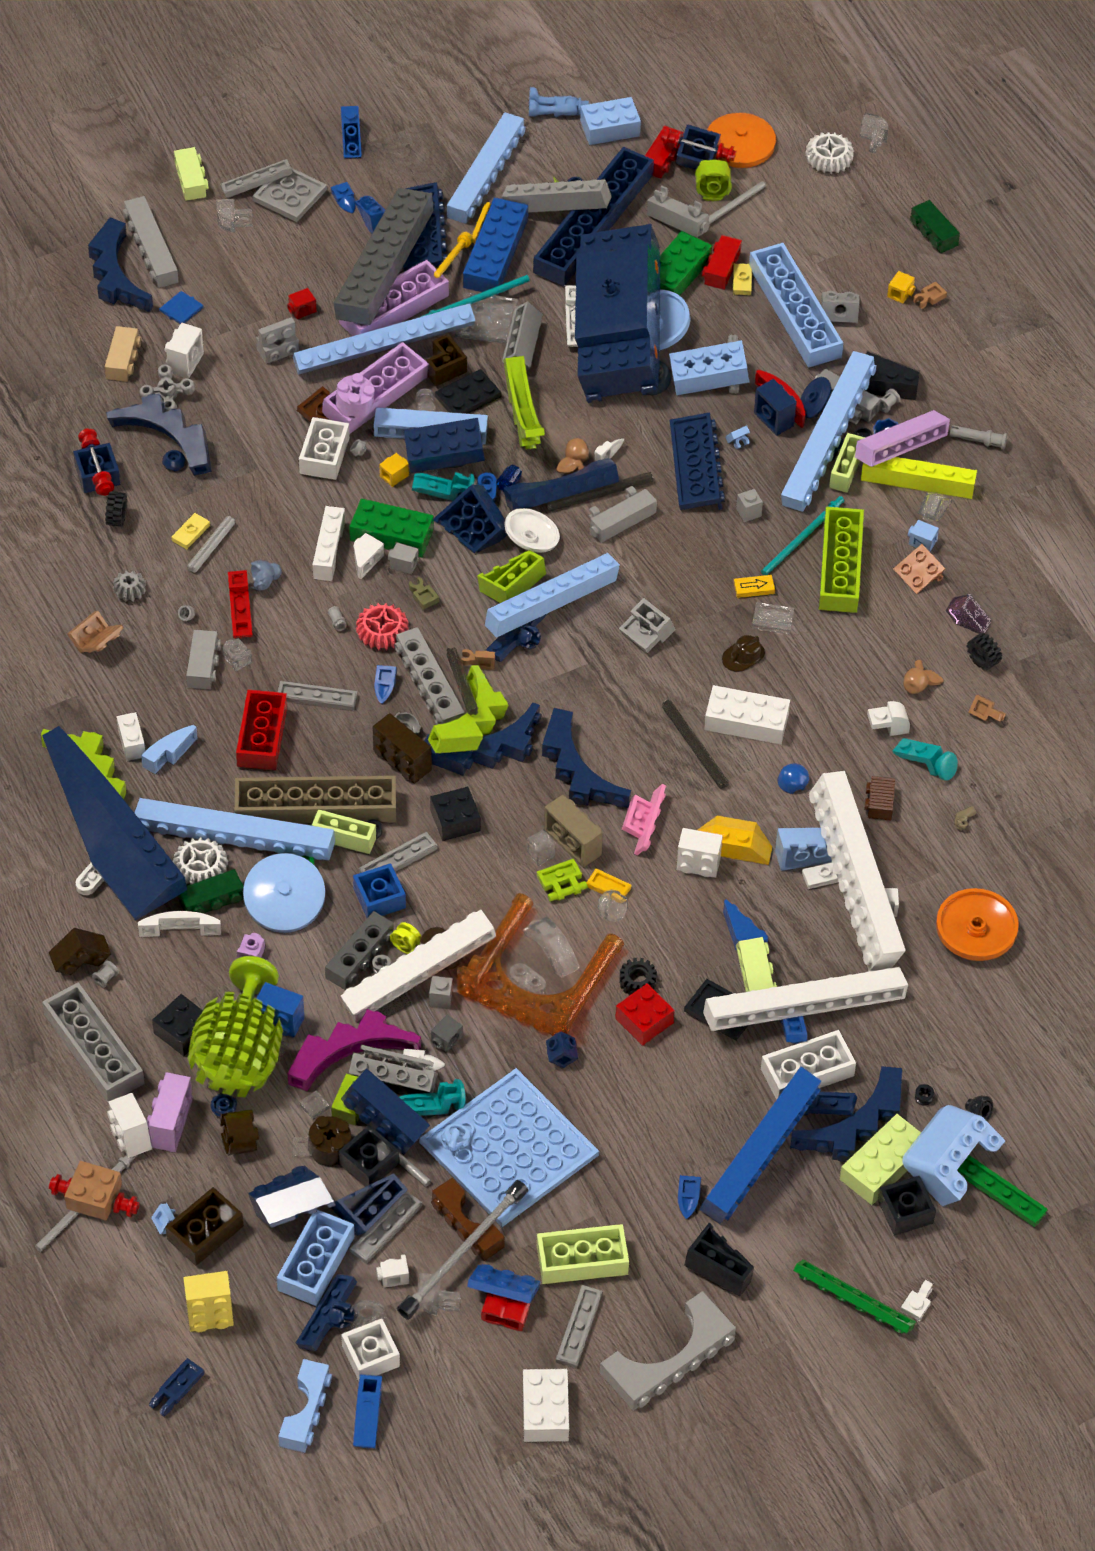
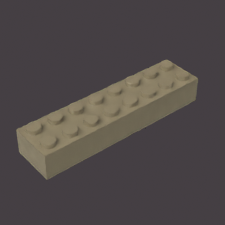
[234,776,396,824]

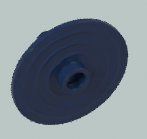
[800,377,831,418]

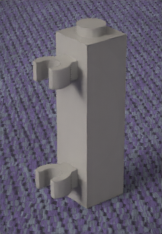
[647,186,709,238]
[814,369,880,425]
[589,486,657,543]

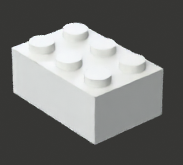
[299,417,350,480]
[523,1369,569,1442]

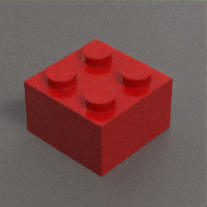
[615,983,675,1046]

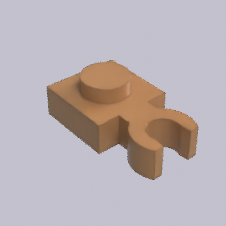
[913,282,947,309]

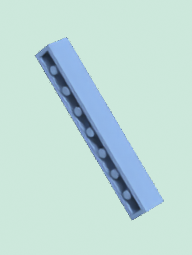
[447,112,526,224]
[485,553,620,638]

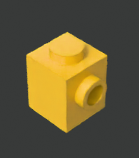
[887,271,915,304]
[379,453,409,487]

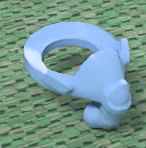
[442,1123,470,1152]

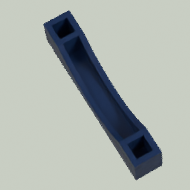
[504,458,619,511]

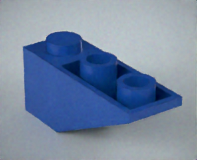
[341,106,361,158]
[355,196,385,234]
[723,899,768,951]
[353,1375,383,1449]

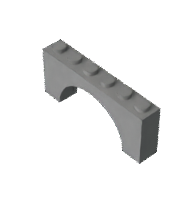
[600,1291,736,1411]

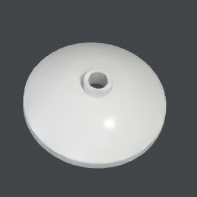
[504,509,560,553]

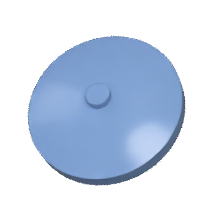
[660,290,690,350]
[243,853,325,933]

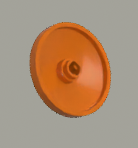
[707,113,776,168]
[936,888,1019,961]

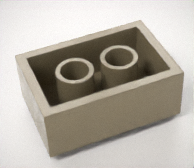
[544,795,603,868]

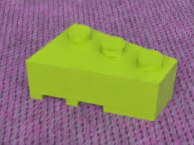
[477,550,546,603]

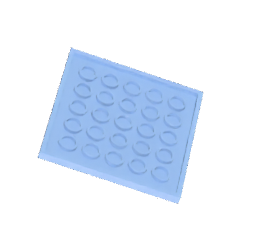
[419,1068,599,1227]

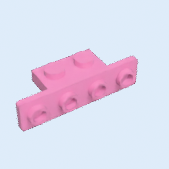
[622,784,666,856]

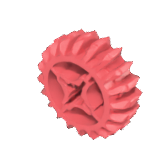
[356,603,408,651]

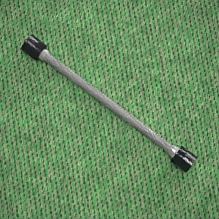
[397,1180,528,1320]

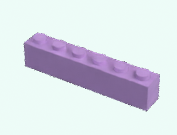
[855,410,950,467]

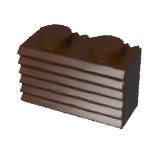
[864,776,895,821]

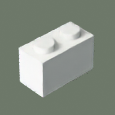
[117,712,145,761]

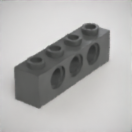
[325,911,394,990]

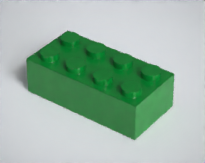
[660,231,712,296]
[349,498,434,558]

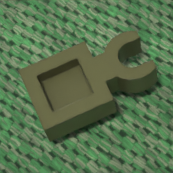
[409,577,439,610]

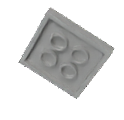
[253,168,327,222]

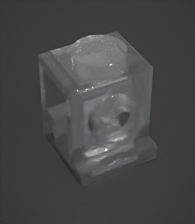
[222,638,252,671]

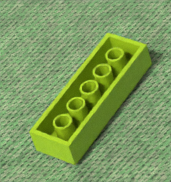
[819,507,864,613]

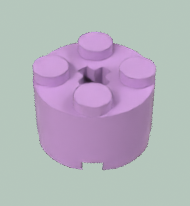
[336,373,374,418]

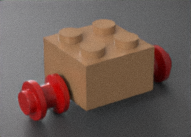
[49,1161,140,1221]

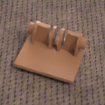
[893,544,945,594]

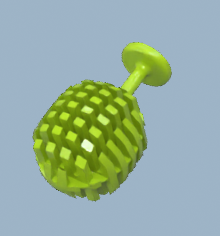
[187,956,283,1098]

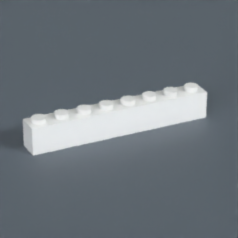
[341,910,496,1022]

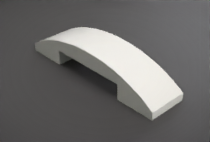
[565,286,578,347]
[138,911,221,937]

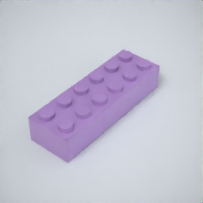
[339,260,449,336]
[322,342,429,434]

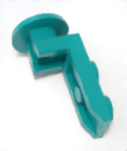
[412,472,474,501]
[892,738,958,781]
[400,1079,466,1116]

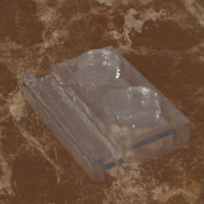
[752,602,795,634]

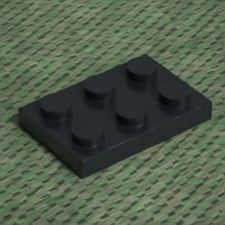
[435,369,501,414]
[684,979,748,1041]

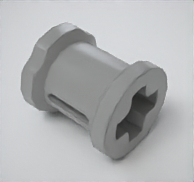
[879,389,900,413]
[92,961,119,988]

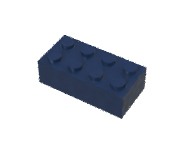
[404,418,485,473]
[341,1068,430,1155]

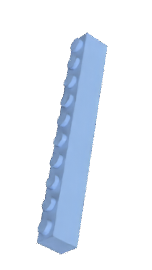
[293,303,475,375]
[781,351,876,512]
[135,798,335,860]

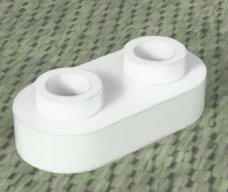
[76,863,104,895]

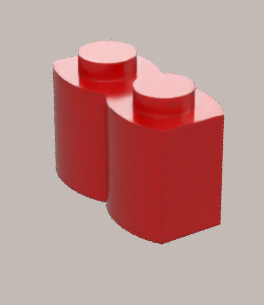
[481,1293,531,1331]

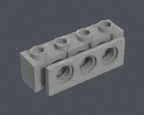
[349,1045,438,1093]

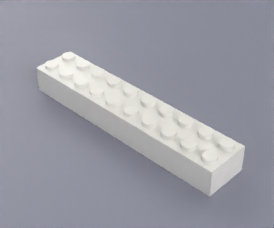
[809,771,906,971]

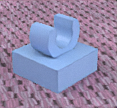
[725,426,750,449]
[151,1203,176,1235]

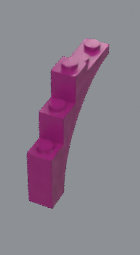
[287,1009,421,1091]

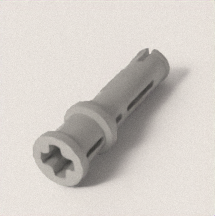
[950,425,1008,450]

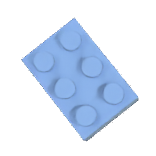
[580,97,641,145]

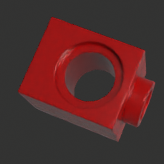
[287,288,317,319]

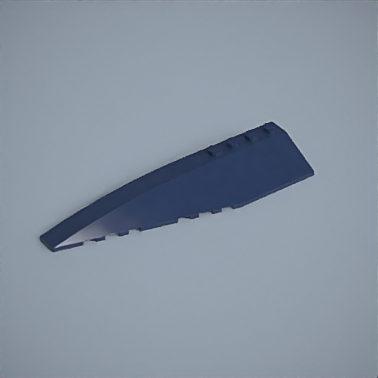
[42,726,187,921]

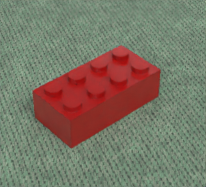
[236,690,287,770]

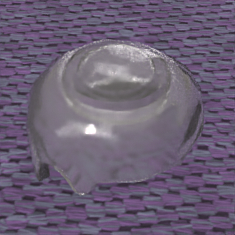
[597,890,628,922]

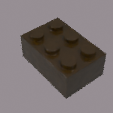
[373,713,432,784]
[165,1187,244,1266]

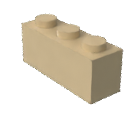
[105,326,141,382]

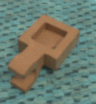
[461,649,495,670]
[968,694,1006,721]

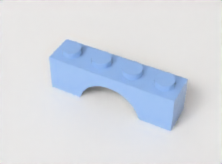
[278,1359,332,1453]

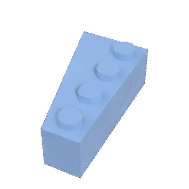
[775,828,832,871]

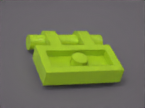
[537,858,588,902]

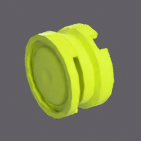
[390,922,422,954]

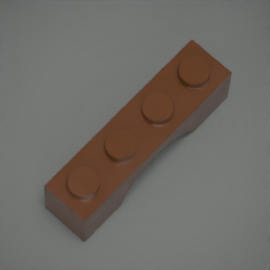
[431,1178,505,1261]

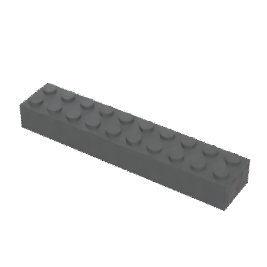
[334,188,434,325]

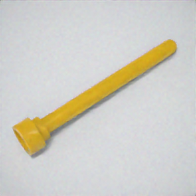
[434,232,473,278]

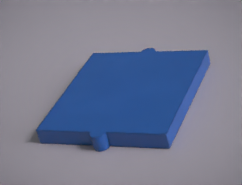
[159,291,203,324]

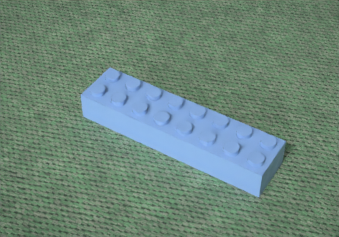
[749,243,843,368]

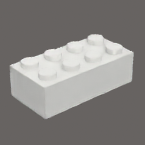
[704,685,790,744]
[761,1030,856,1100]

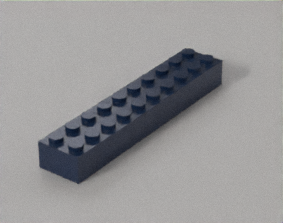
[533,147,654,286]

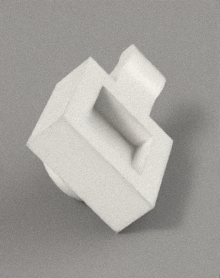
[901,1280,933,1321]

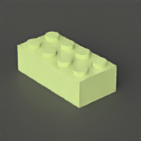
[840,1114,921,1205]
[537,1224,629,1284]

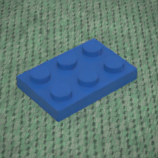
[467,1264,541,1304]

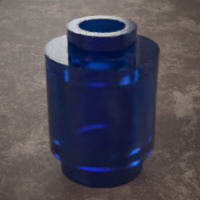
[497,465,522,492]

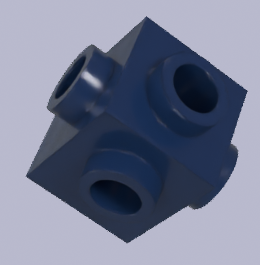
[546,1031,578,1068]

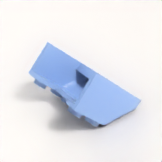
[902,1105,1005,1206]

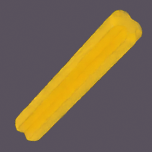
[472,202,491,245]

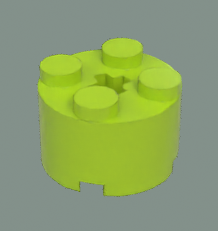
[695,160,732,201]

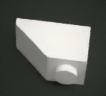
[353,533,384,579]

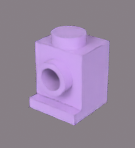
[237,933,265,958]

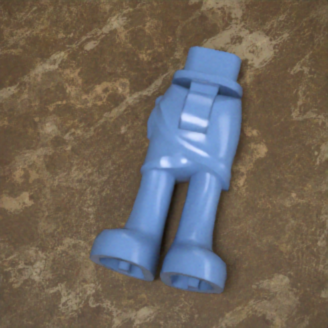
[529,87,589,117]

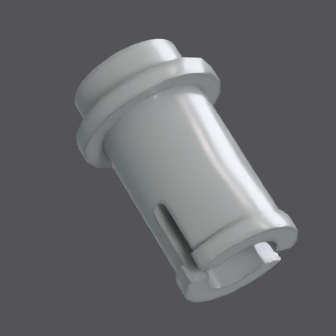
[328,606,347,631]

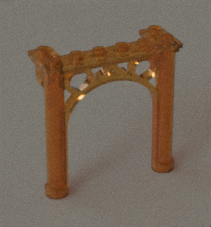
[457,893,624,1036]

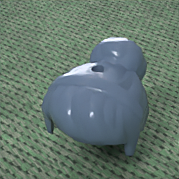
[250,560,282,591]

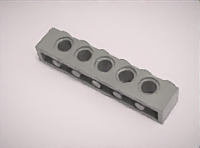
[394,627,465,725]

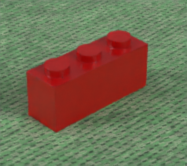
[645,125,684,179]
[702,235,742,290]

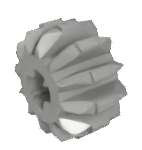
[113,570,146,602]

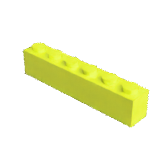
[861,457,977,499]

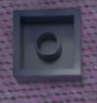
[754,379,797,436]

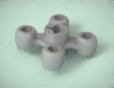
[139,364,195,412]

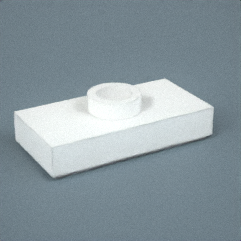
[802,862,839,889]

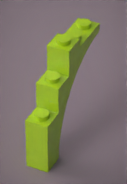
[503,356,545,450]
[428,665,508,753]
[41,729,126,799]

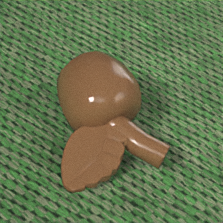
[556,438,589,474]
[903,660,944,694]

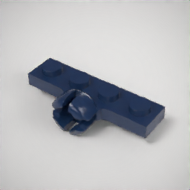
[485,613,548,662]
[296,1274,357,1351]

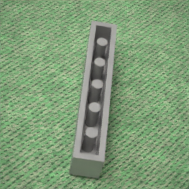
[502,179,611,212]
[122,196,179,288]

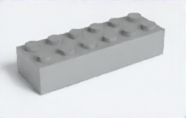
[42,982,145,1104]

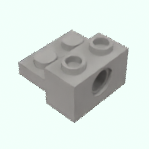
[821,291,859,323]
[256,317,299,364]
[619,598,676,653]

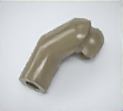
[954,806,976,830]

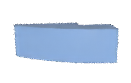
[141,725,198,774]

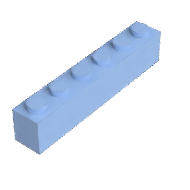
[374,407,488,444]

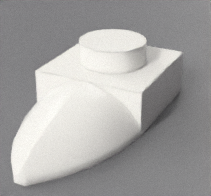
[594,439,624,461]
[402,1049,445,1071]

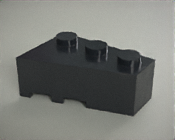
[684,1222,754,1297]

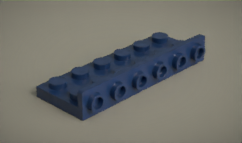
[403,182,448,272]
[670,412,725,510]

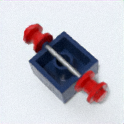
[661,124,737,170]
[73,428,121,496]

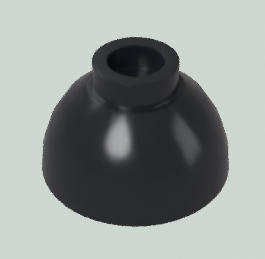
[965,1095,994,1121]

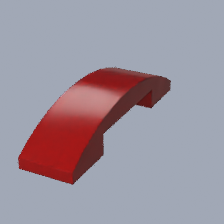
[755,370,805,428]
[228,570,253,638]

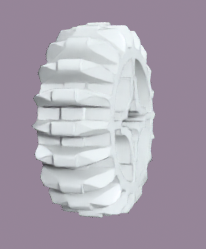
[806,132,854,174]
[173,837,228,885]

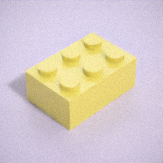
[183,1271,234,1332]

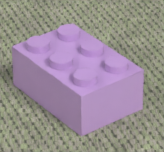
[147,1072,193,1152]

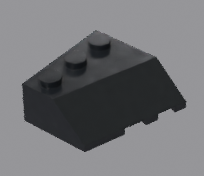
[865,350,920,400]

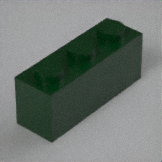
[910,200,960,253]
[179,869,244,914]

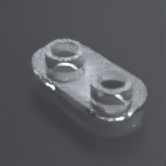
[510,963,546,997]

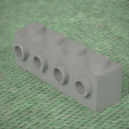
[502,301,543,371]

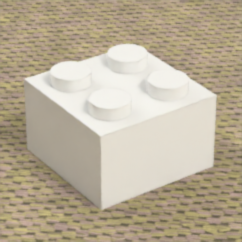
[165,323,204,378]
[676,828,723,878]
[107,1093,152,1158]
[342,1318,400,1381]

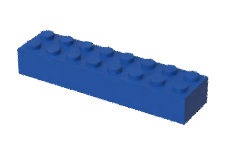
[699,1067,821,1224]

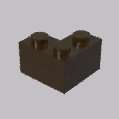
[426,334,467,386]
[48,928,111,975]

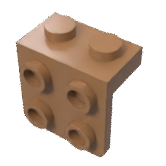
[67,611,124,653]

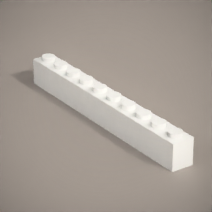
[703,967,908,1031]

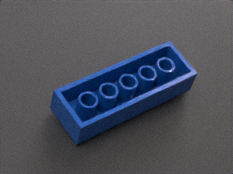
[463,197,528,296]

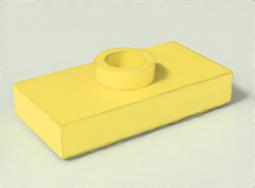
[733,264,752,295]
[171,513,210,549]

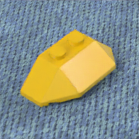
[697,816,772,865]

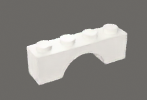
[313,506,345,581]

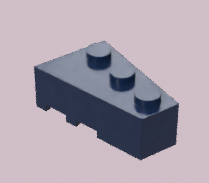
[331,1174,408,1236]

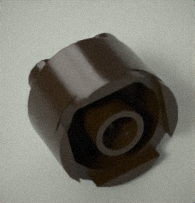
[220,1109,259,1156]
[308,1116,351,1166]

